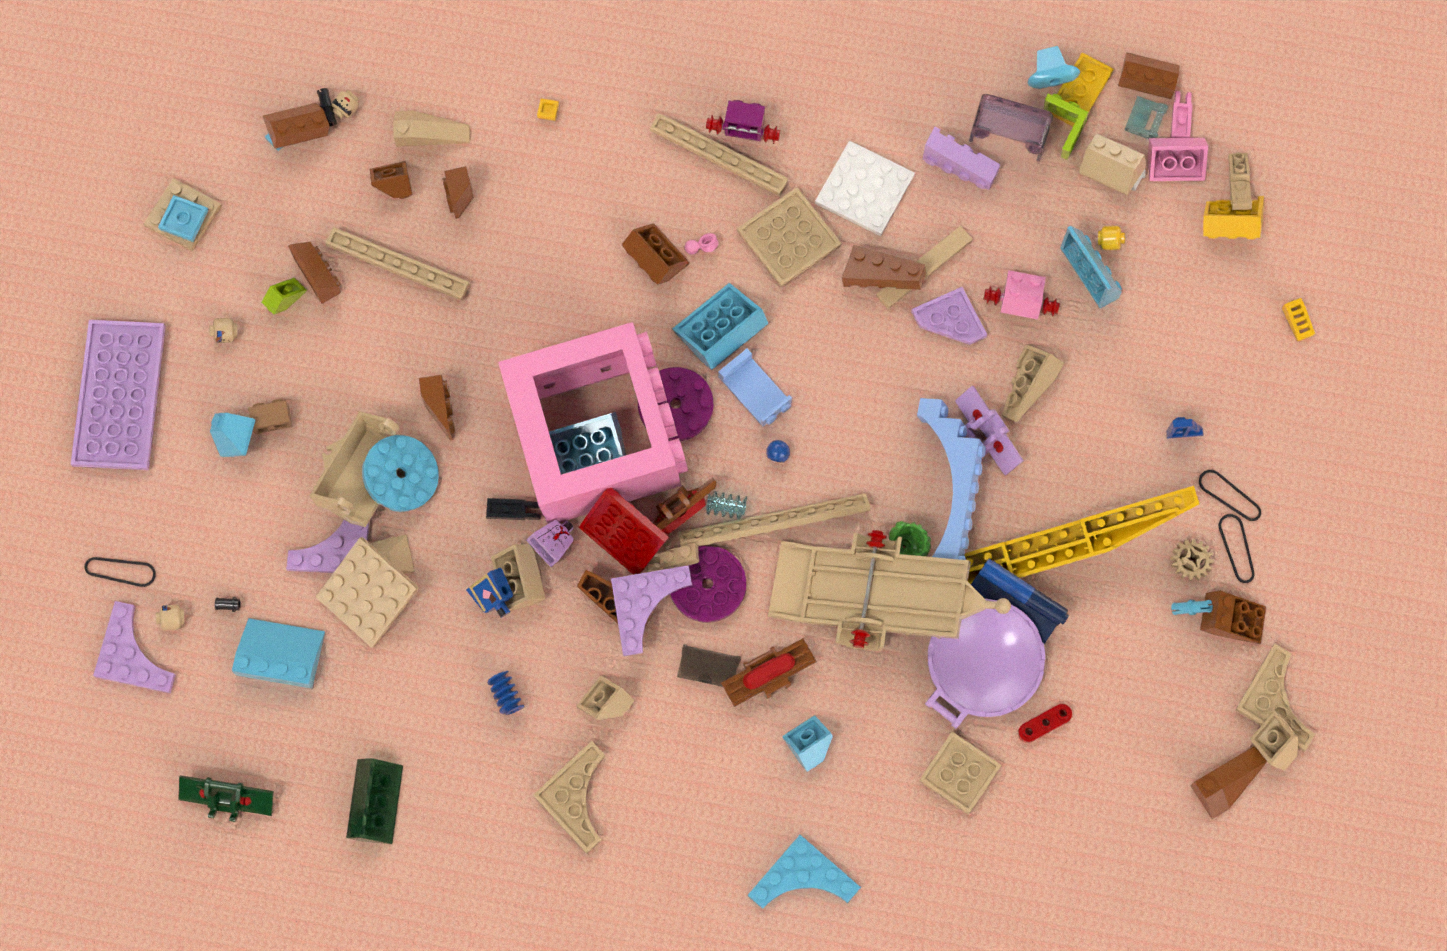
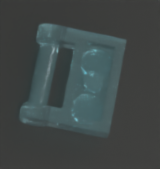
[1124,96,1168,139]

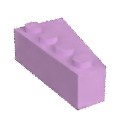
[922,127,1000,190]

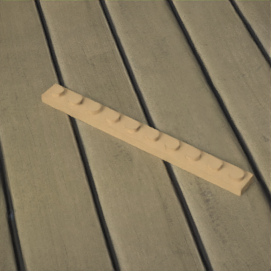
[678,493,871,546]

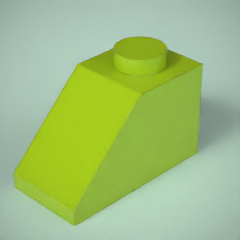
[261,278,307,314]

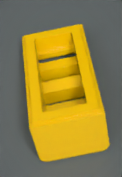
[1282,298,1315,342]

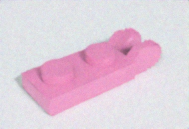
[1170,91,1192,138]

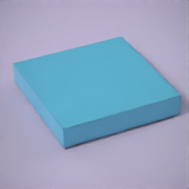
[158,195,209,242]

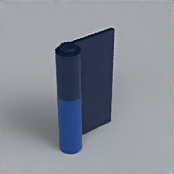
[971,558,1069,644]

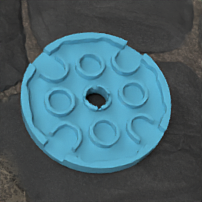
[362,435,439,512]

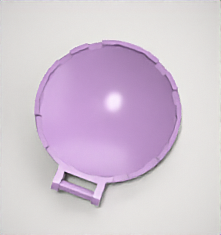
[925,599,1045,729]

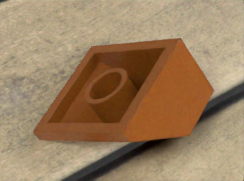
[369,161,413,199]

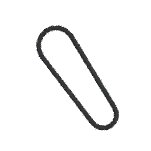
[1199,470,1261,521]
[1218,514,1255,583]
[84,557,156,587]

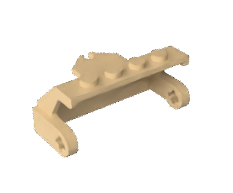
[309,411,399,527]

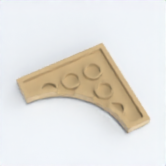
[1235,644,1315,752]
[533,741,605,854]

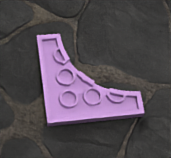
[286,520,370,573]
[611,565,692,656]
[93,601,176,694]

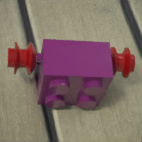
[706,100,780,144]

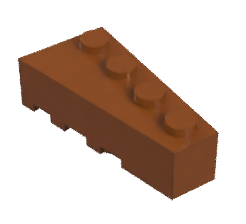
[842,245,926,290]
[577,570,656,630]

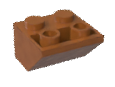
[442,166,474,219]

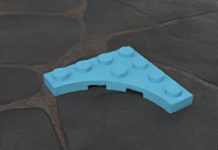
[748,835,861,909]

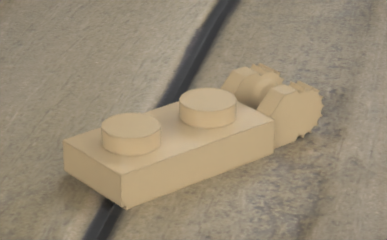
[646,542,699,572]

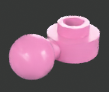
[684,233,719,255]

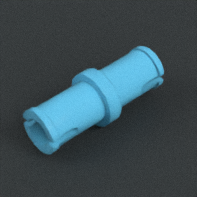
[1171,600,1213,615]

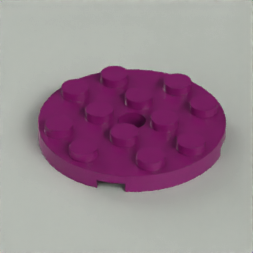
[638,367,714,441]
[670,546,746,623]

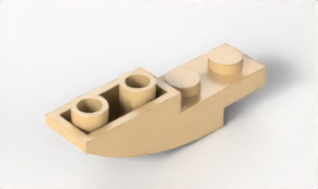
[1228,152,1252,210]

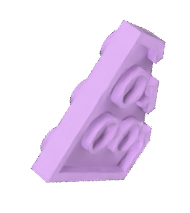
[911,287,987,345]

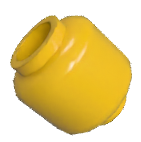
[1098,226,1125,250]

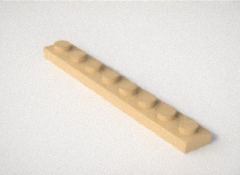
[650,113,788,196]
[325,227,470,301]

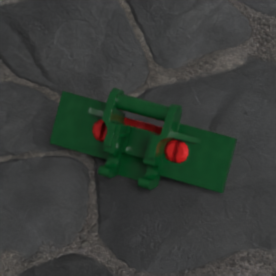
[178,775,274,822]

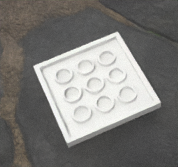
[815,141,915,236]

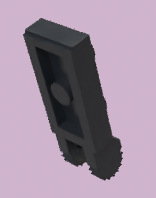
[486,498,541,520]

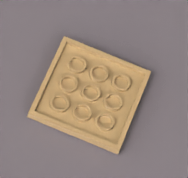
[737,188,842,287]
[316,537,419,647]

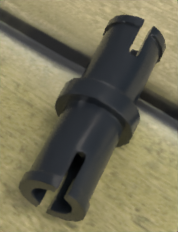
[317,88,337,127]

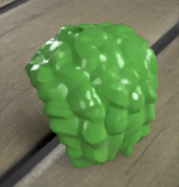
[889,521,931,557]

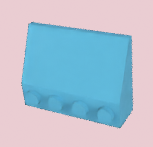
[1060,226,1122,309]
[672,283,769,370]
[549,412,626,475]
[232,618,325,689]

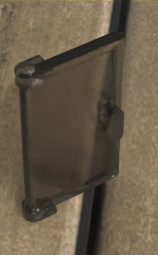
[677,644,741,687]

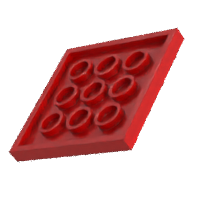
[578,488,669,575]

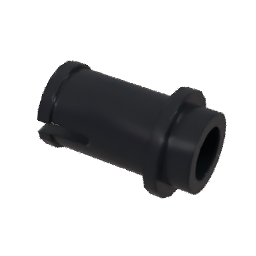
[215,597,241,612]

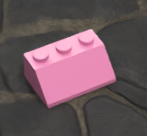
[1148,138,1208,181]

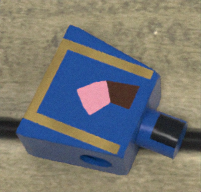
[466,568,513,618]

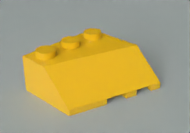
[1203,196,1264,240]

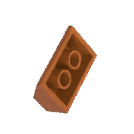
[1118,52,1180,99]
[263,103,329,149]
[622,223,690,285]
[288,242,341,304]

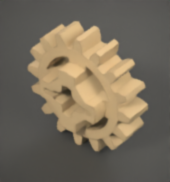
[1170,539,1214,581]

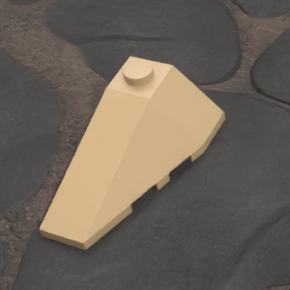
[393,111,470,147]
[1002,345,1064,422]

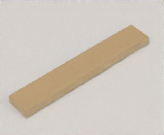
[876,226,973,309]

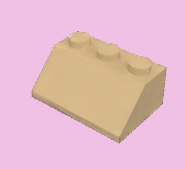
[1079,133,1146,195]
[491,544,546,611]

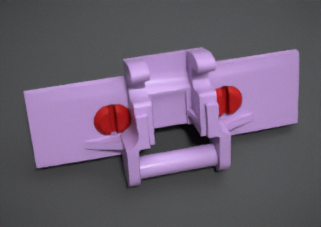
[955,386,1024,475]

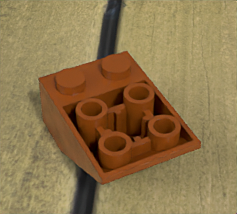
[419,375,455,440]
[1200,590,1266,644]

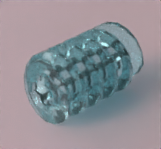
[706,491,747,520]

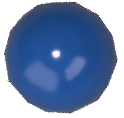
[766,440,790,463]

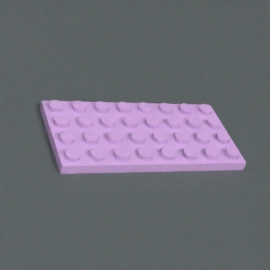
[71,320,166,470]

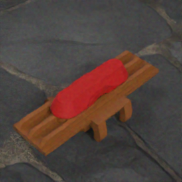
[653,477,717,534]
[721,638,817,707]

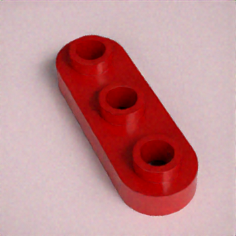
[1018,704,1072,743]

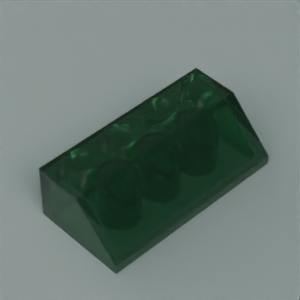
[346,758,403,844]

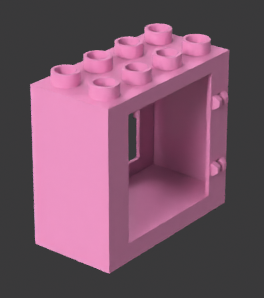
[498,322,688,524]

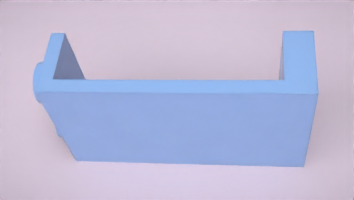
[718,348,792,427]

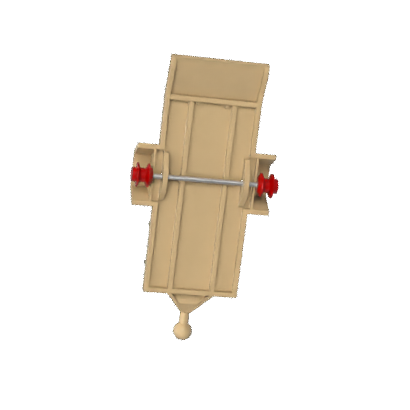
[768,530,1011,651]

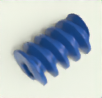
[487,671,524,715]

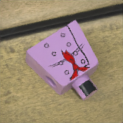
[526,520,574,567]

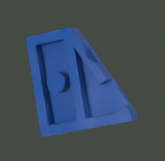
[1166,417,1204,439]

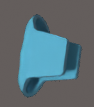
[1028,46,1080,89]

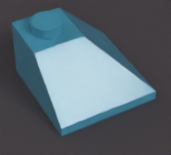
[210,413,255,457]
[782,715,833,772]

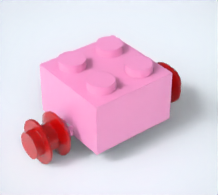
[983,270,1060,319]

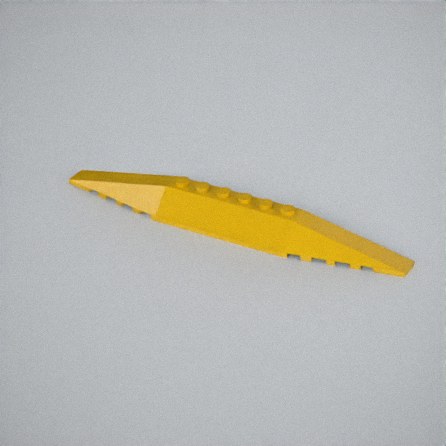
[964,486,1200,584]

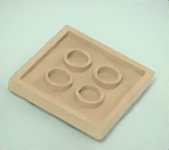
[144,178,222,251]
[919,732,1002,815]

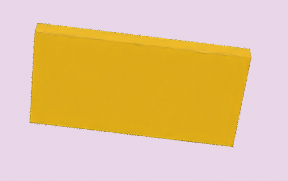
[1046,52,1114,127]

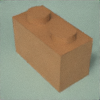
[248,399,292,434]

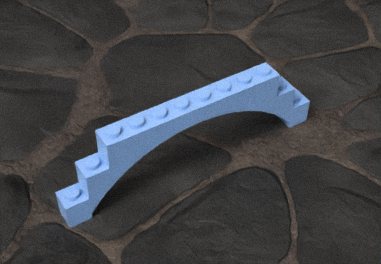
[917,398,986,560]

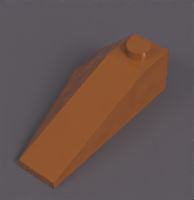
[1190,746,1267,819]

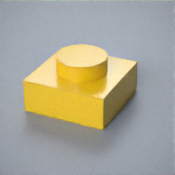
[537,98,559,121]

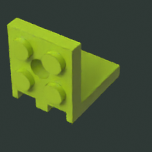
[1044,93,1089,160]

